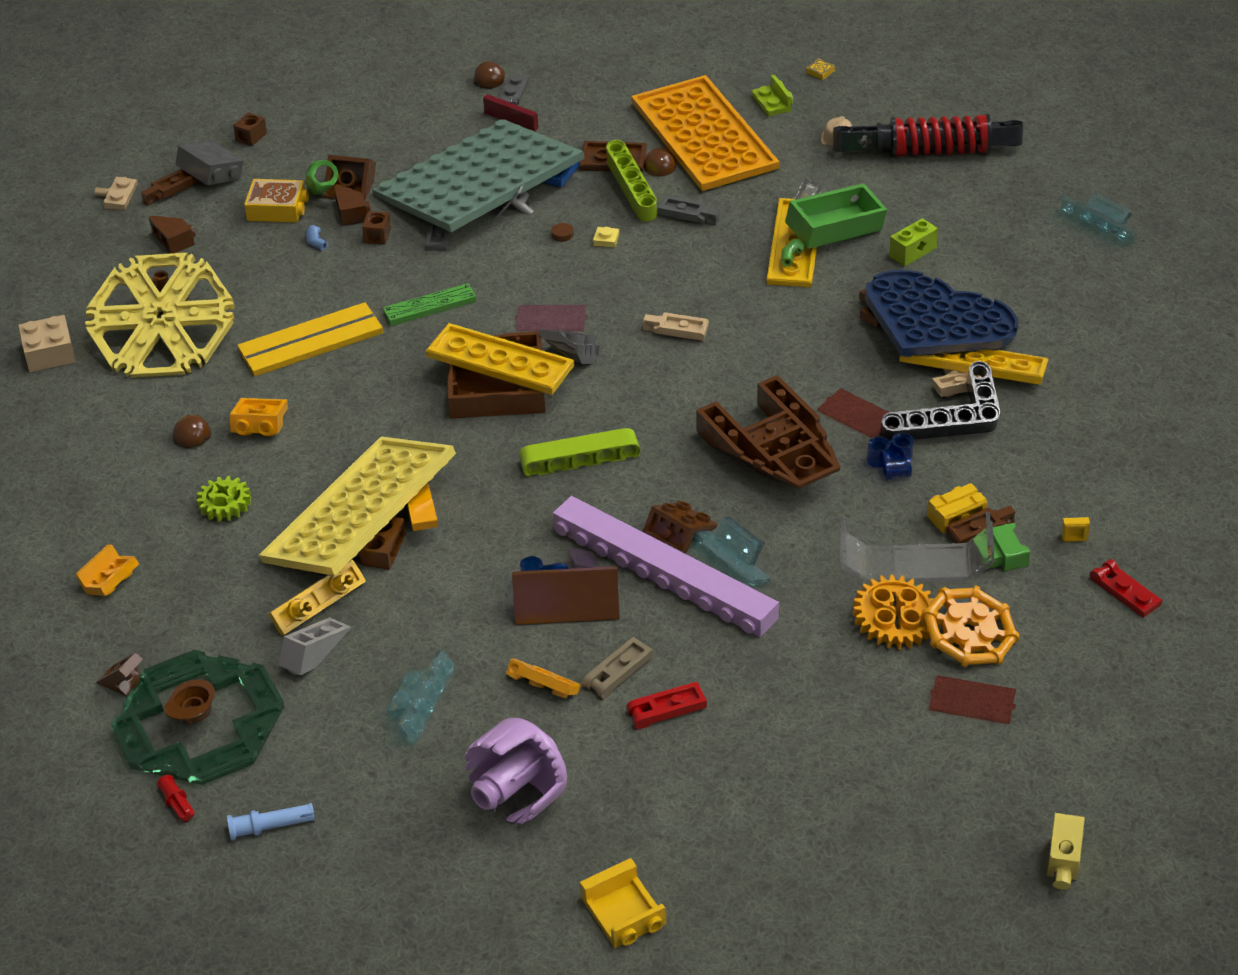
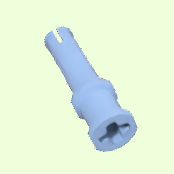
[227,803,315,841]

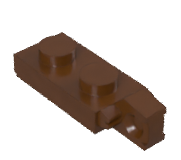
[141,169,199,206]
[946,506,1016,548]

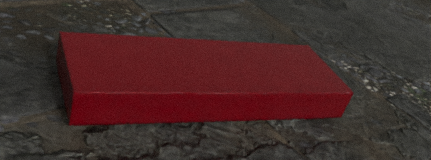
[483,94,539,132]

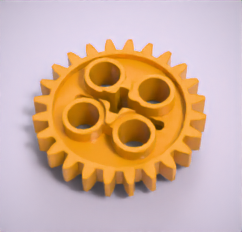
[852,574,934,650]

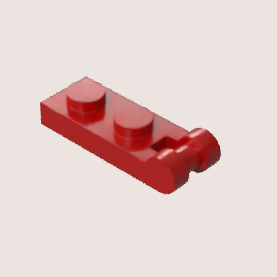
[1089,559,1162,618]
[626,682,707,730]

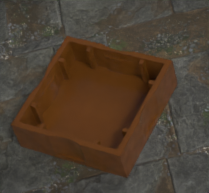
[448,331,546,419]

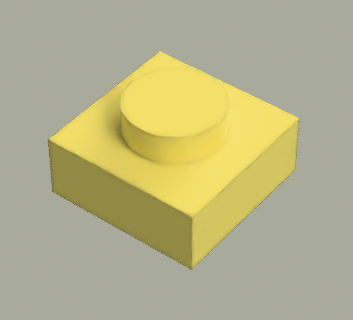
[593,227,619,248]

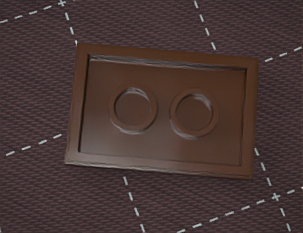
[579,141,647,173]

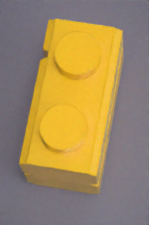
[927,483,987,534]

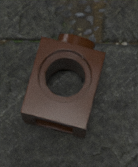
[233,112,267,146]
[362,211,391,244]

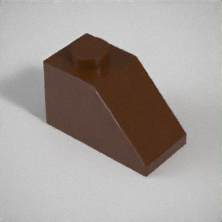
[334,184,371,226]
[149,216,196,254]

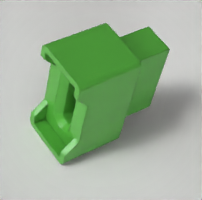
[974,523,1030,571]

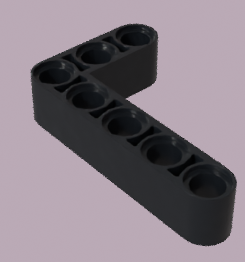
[879,361,1000,442]

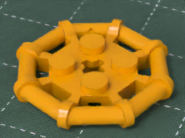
[921,585,1020,667]

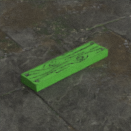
[383,283,477,326]

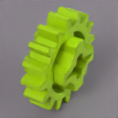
[197,476,251,522]

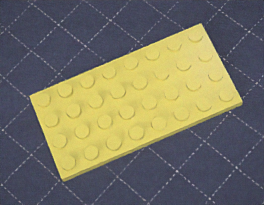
[259,437,456,576]

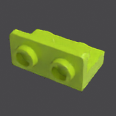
[751,75,793,117]

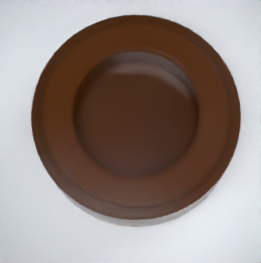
[551,223,574,242]

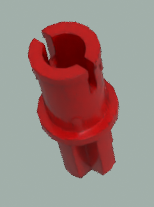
[157,775,195,822]

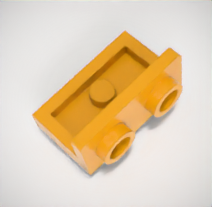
[75,545,139,596]

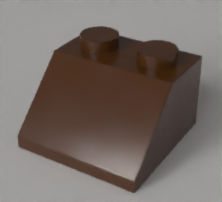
[323,155,376,200]

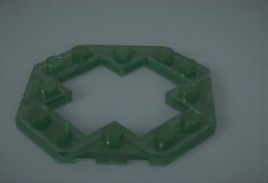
[111,650,284,785]

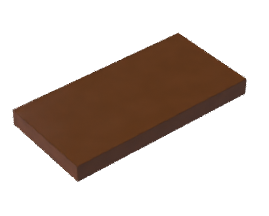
[512,566,620,625]

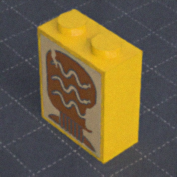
[244,179,309,222]

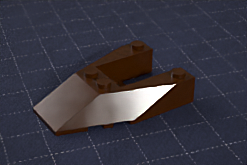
[696,375,840,489]

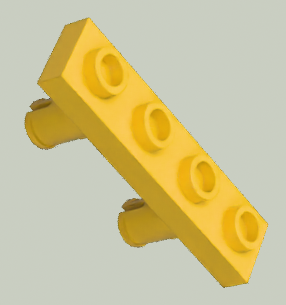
[268,559,366,635]

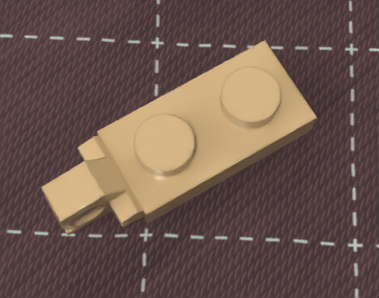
[643,312,709,341]

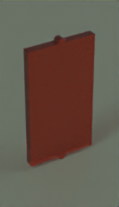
[817,388,890,440]
[929,675,1016,724]

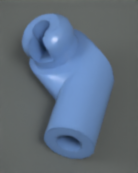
[305,225,328,251]

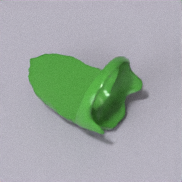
[305,160,338,195]

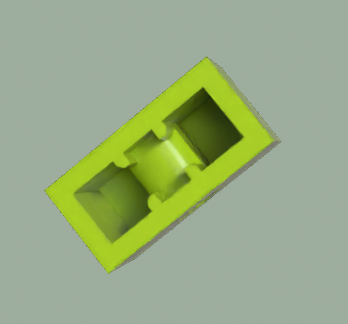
[889,218,938,266]

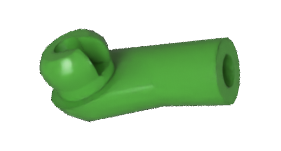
[782,239,805,267]

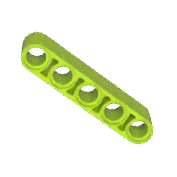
[606,140,657,222]
[519,428,641,477]

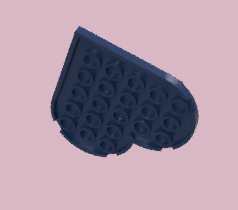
[865,270,1018,357]

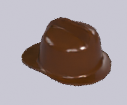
[164,680,215,725]

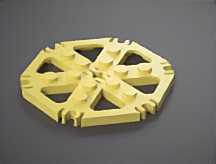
[85,253,234,378]

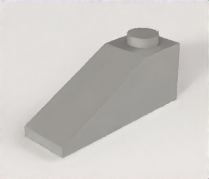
[279,617,351,675]

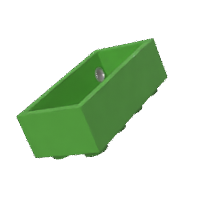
[785,183,887,249]

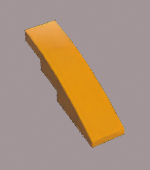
[406,483,438,531]

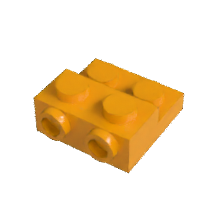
[229,398,288,436]

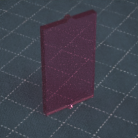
[516,305,587,331]

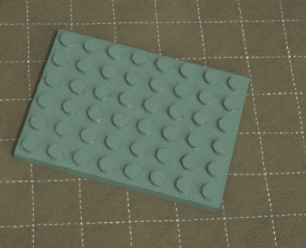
[372,120,585,232]

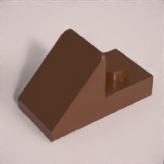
[96,652,144,697]

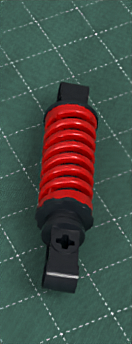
[833,114,1023,157]

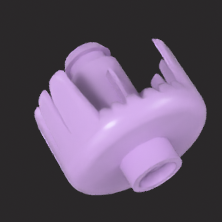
[465,718,567,824]

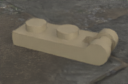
[582,637,653,700]

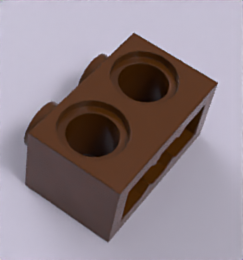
[357,517,406,570]

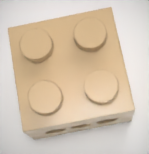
[19,315,76,372]

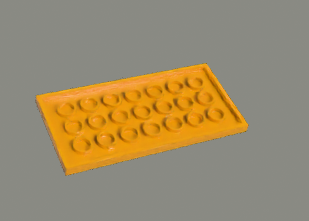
[631,75,779,191]

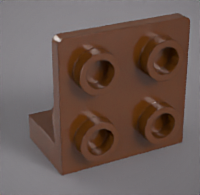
[643,501,718,554]

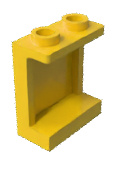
[580,858,666,948]

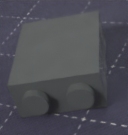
[175,140,243,185]

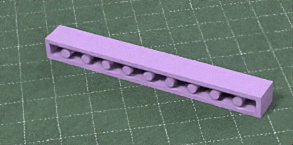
[553,496,779,637]

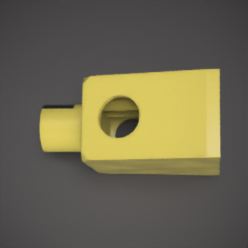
[1047,813,1085,890]

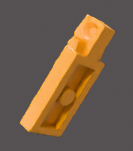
[506,659,581,698]

